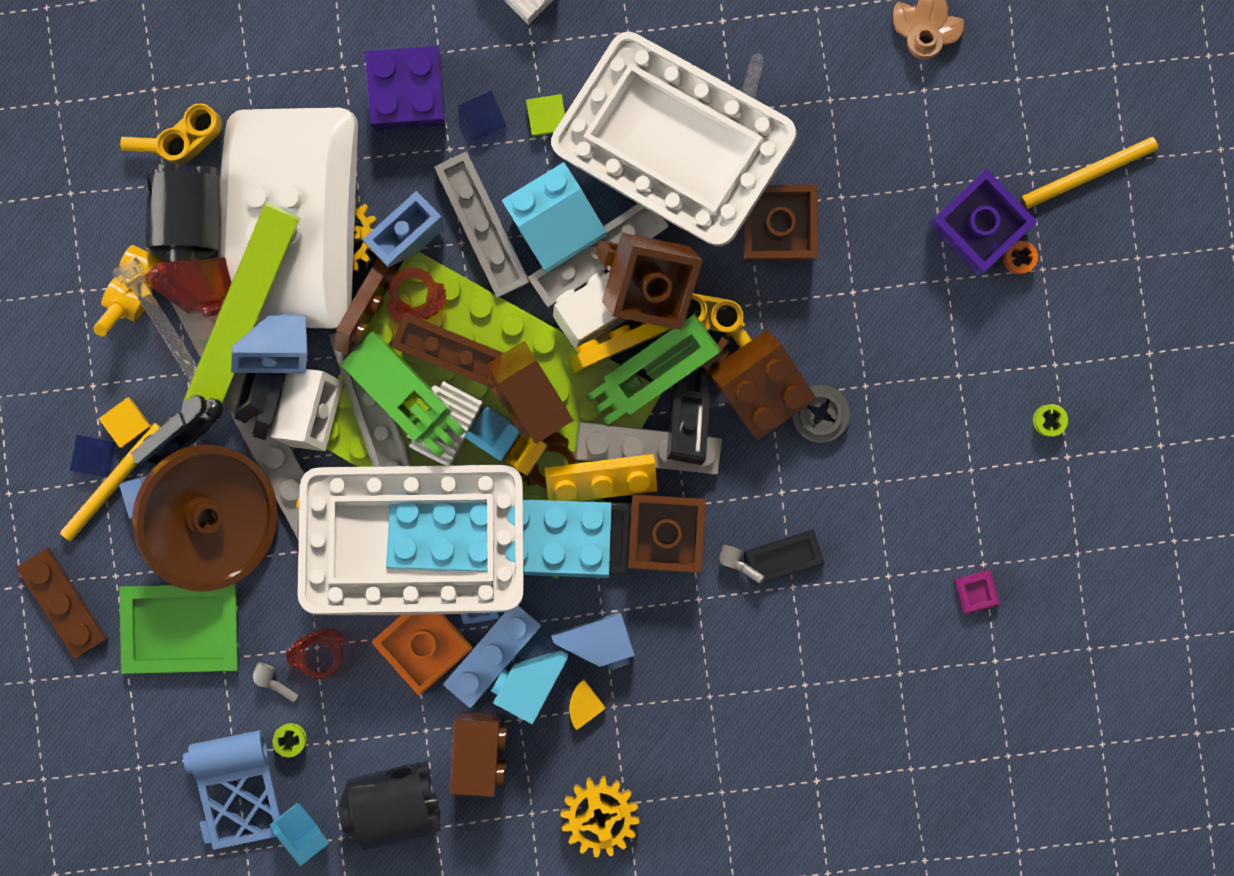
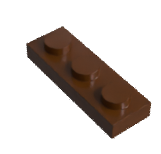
[335,258,399,355]
[391,313,504,388]
[16,548,108,659]

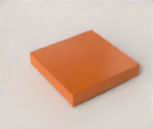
[371,614,474,696]

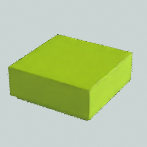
[526,94,568,137]

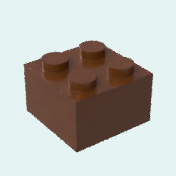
[742,184,818,262]
[602,233,703,330]
[708,330,817,441]
[487,341,574,444]
[628,494,706,573]
[450,712,509,797]

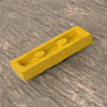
[569,322,673,373]
[544,454,657,502]

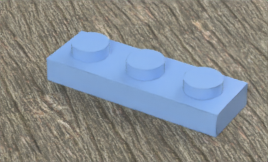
[443,606,541,708]

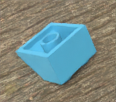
[502,162,608,273]
[491,649,569,724]

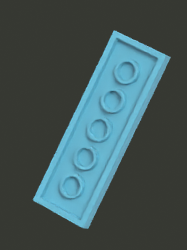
[386,500,611,578]

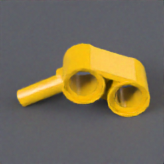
[120,103,223,165]
[93,245,166,337]
[685,294,751,348]

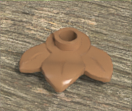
[893,0,964,60]

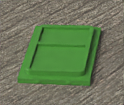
[119,583,239,674]

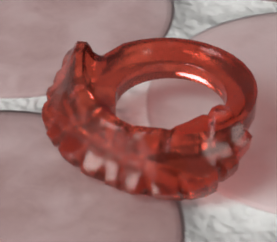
[386,268,447,322]
[285,628,343,679]

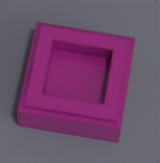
[954,569,1000,615]

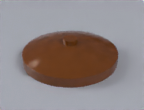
[132,445,278,592]

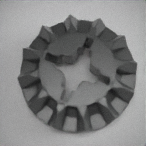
[792,385,850,443]

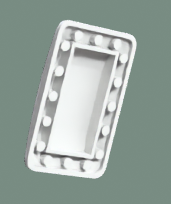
[551,32,797,246]
[218,108,358,329]
[298,465,523,615]

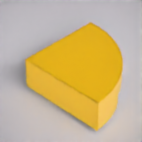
[569,679,606,730]

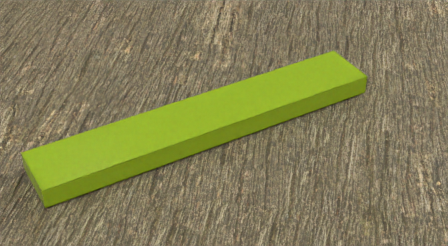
[183,202,301,405]

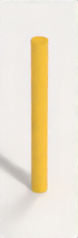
[1021,137,1158,210]
[60,423,161,542]

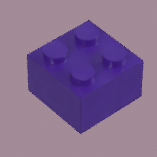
[365,46,446,130]
[928,169,1038,276]

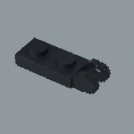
[667,370,710,465]
[131,395,224,467]

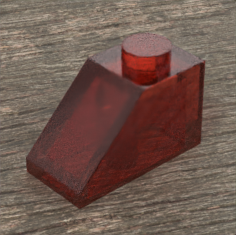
[144,257,232,317]

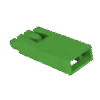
[586,313,721,425]
[340,331,466,458]

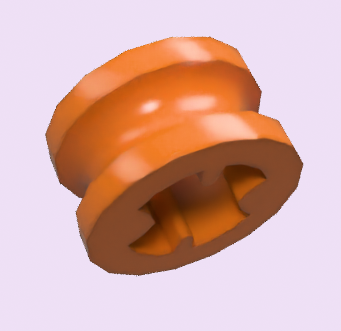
[1003,241,1038,274]

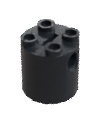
[145,164,221,266]
[338,761,442,851]

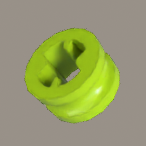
[1032,404,1068,437]
[272,723,307,758]

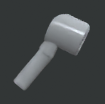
[719,545,765,584]
[253,662,298,702]

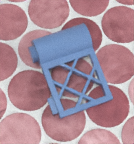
[183,730,281,850]

